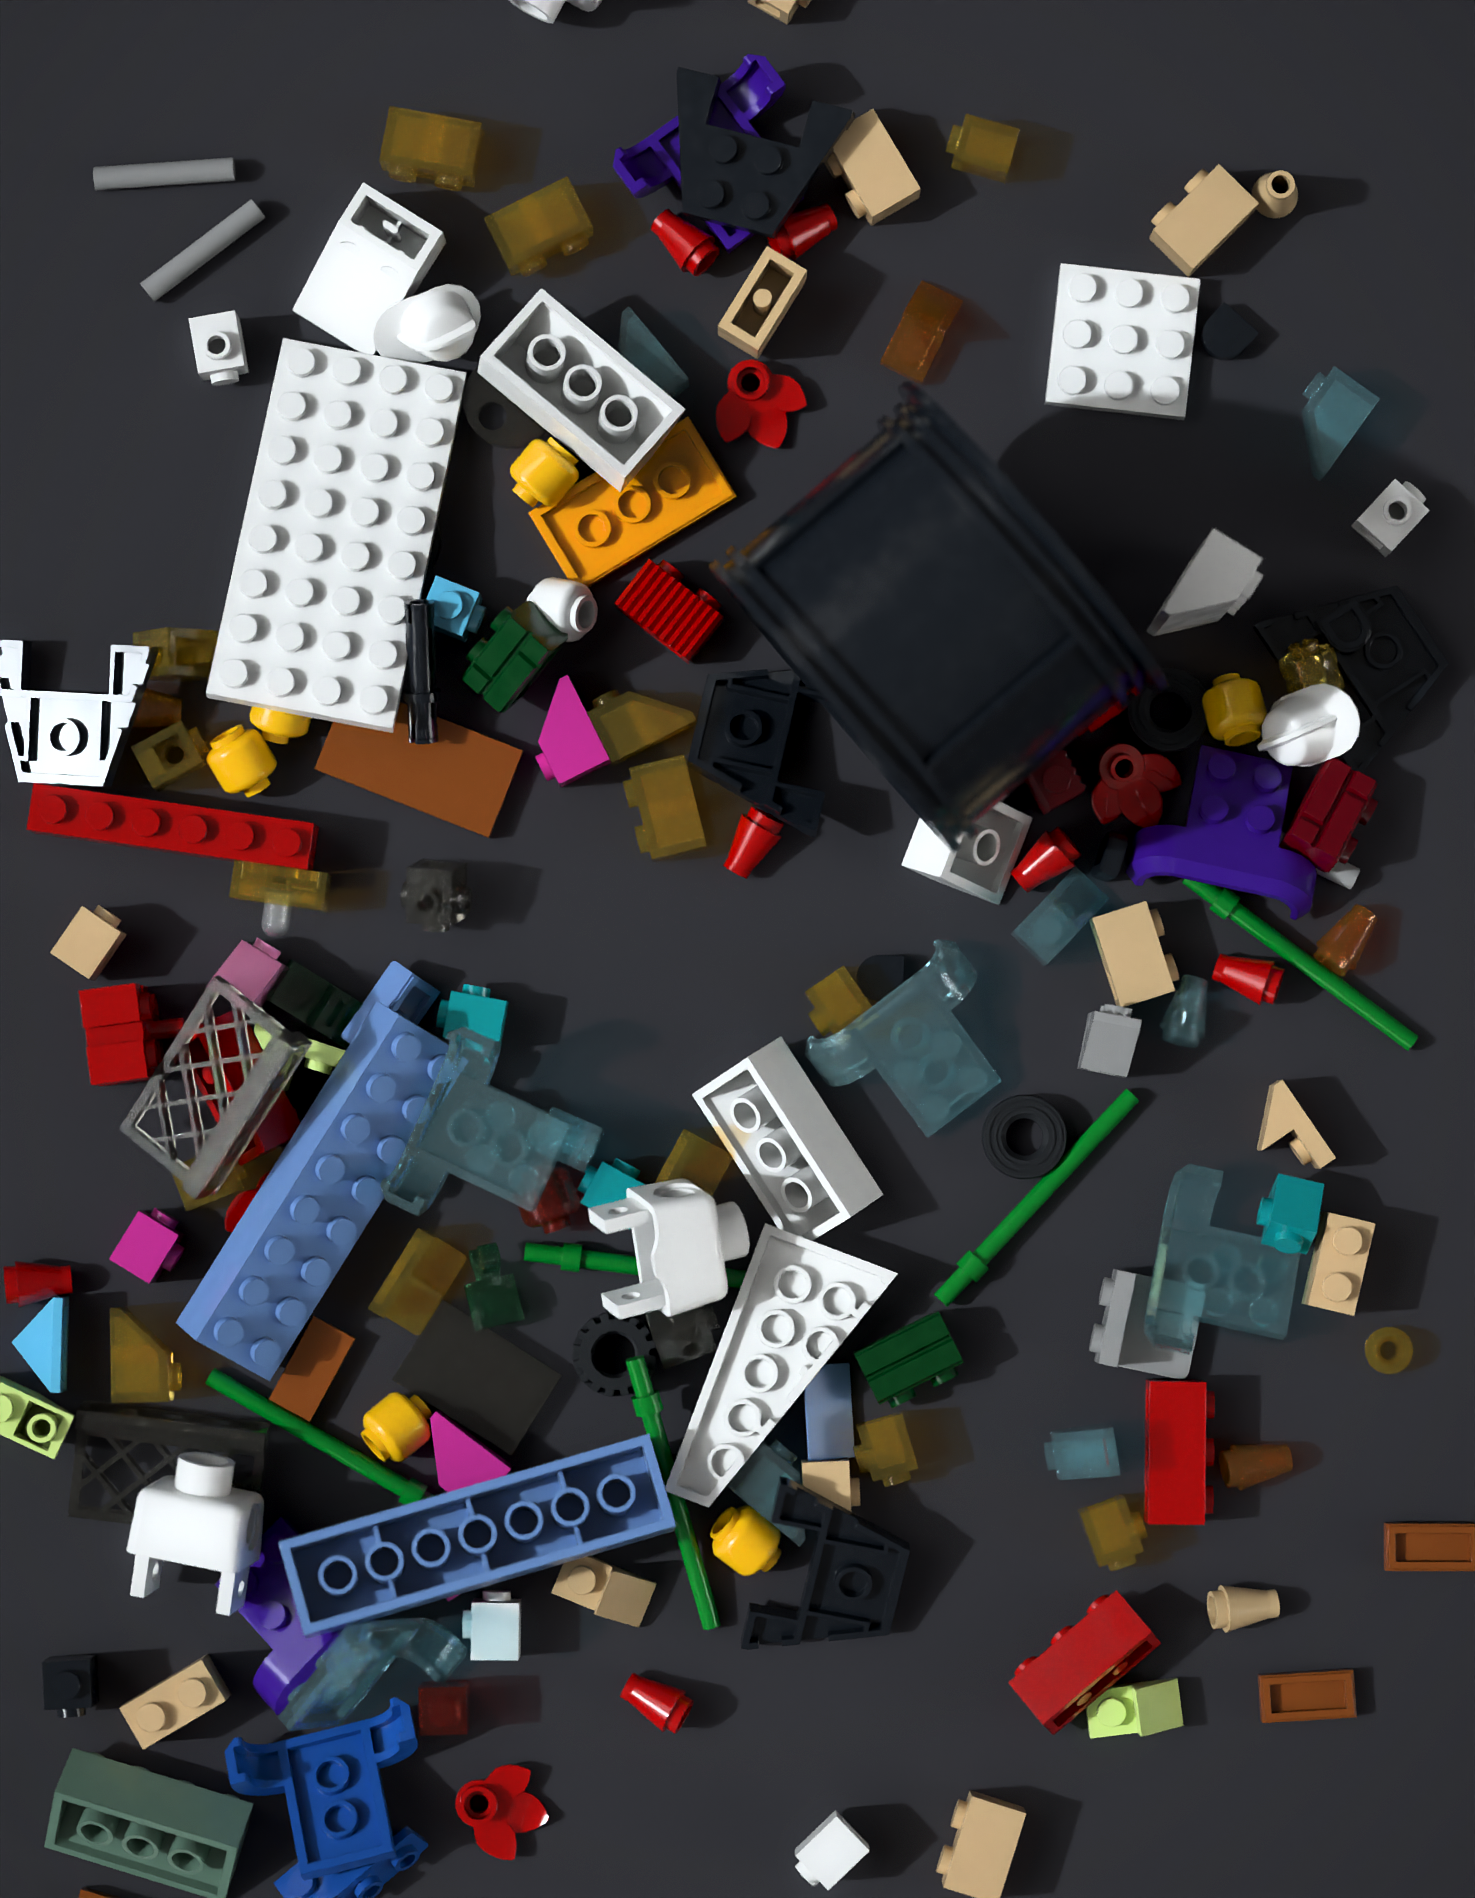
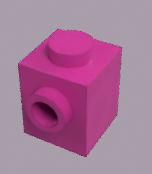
[109,1207,185,1284]

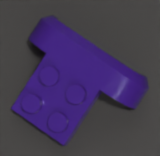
[613,54,804,254]
[1126,745,1317,920]
[214,1517,375,1718]

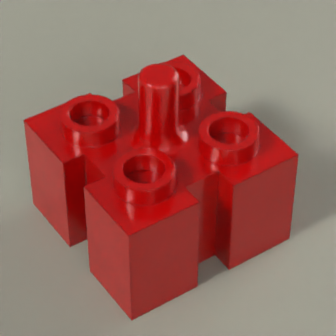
[79,983,186,1087]

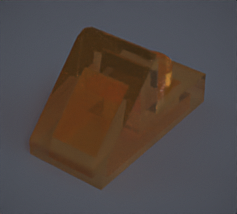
[880,280,963,385]

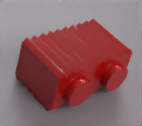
[614,559,723,664]

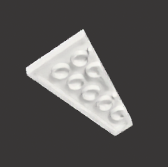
[665,1223,898,1508]

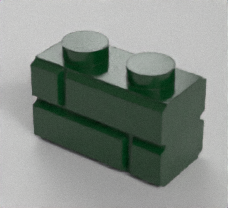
[462,600,568,713]
[853,1310,964,1408]

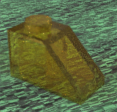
[133,627,219,682]
[587,689,697,766]
[110,1306,182,1403]

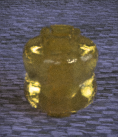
[1279,638,1344,695]

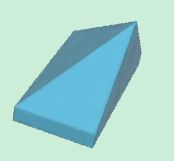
[12,1296,69,1393]

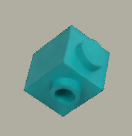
[436,984,509,1049]
[577,1158,647,1230]
[1256,1173,1324,1255]

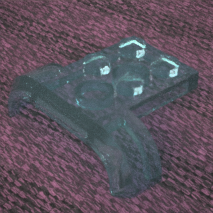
[805,939,1002,1138]
[380,1026,574,1216]
[1144,1164,1301,1355]
[278,1618,467,1731]

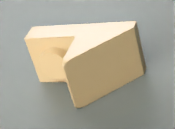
[1257,1079,1336,1169]
[551,1556,657,1628]

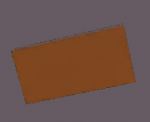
[269,1316,356,1422]
[1384,1522,1475,1571]
[1258,1668,1357,1723]

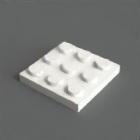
[1045,263,1200,420]

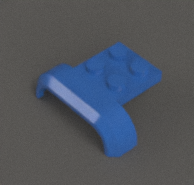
[224,1697,418,1881]

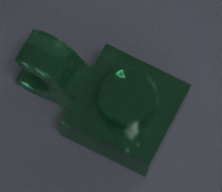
[464,1242,525,1332]

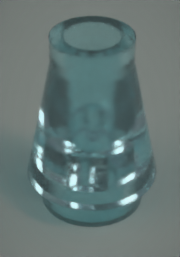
[1159,975,1209,1048]

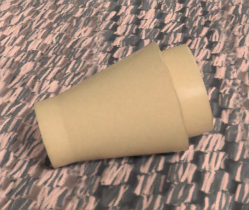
[1252,170,1298,218]
[1207,1585,1280,1633]

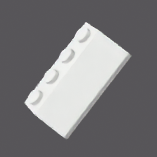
[477,288,686,493]
[1146,528,1263,636]
[692,1036,884,1241]

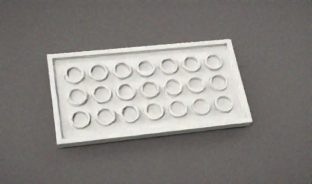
[206,338,467,733]

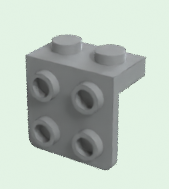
[1089,1269,1205,1379]

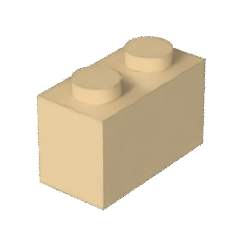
[825,109,921,226]
[1149,164,1259,277]
[718,246,807,359]
[1089,901,1179,1007]
[1301,1212,1376,1316]
[119,1654,232,1749]
[936,1790,1027,1898]

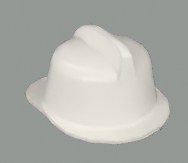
[372,284,481,364]
[1257,683,1361,767]

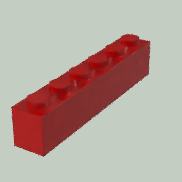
[26,783,319,873]

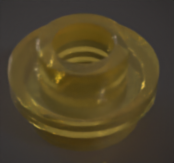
[1365,1327,1413,1374]

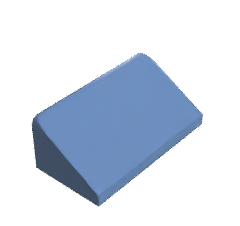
[341,961,440,1044]
[804,1363,855,1461]

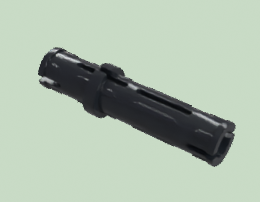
[403,599,441,744]

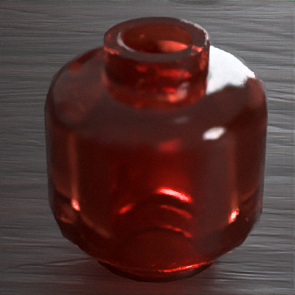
[512,1161,581,1234]

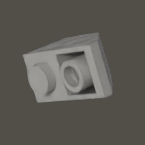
[1077,1004,1142,1078]

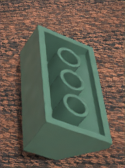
[44,1748,254,1898]

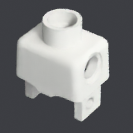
[588,1179,750,1320]
[127,1452,264,1616]

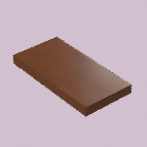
[314,702,524,838]

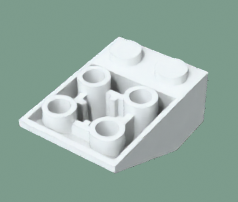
[292,182,446,355]

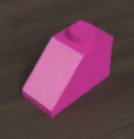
[535,675,611,787]
[430,1409,513,1493]

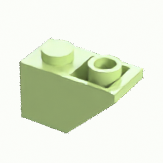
[0,1375,75,1459]

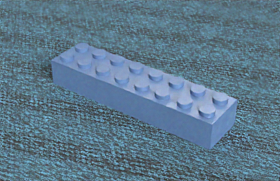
[176,1001,470,1381]
[278,1434,676,1639]

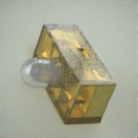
[229,860,332,938]

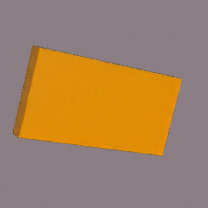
[528,417,737,587]

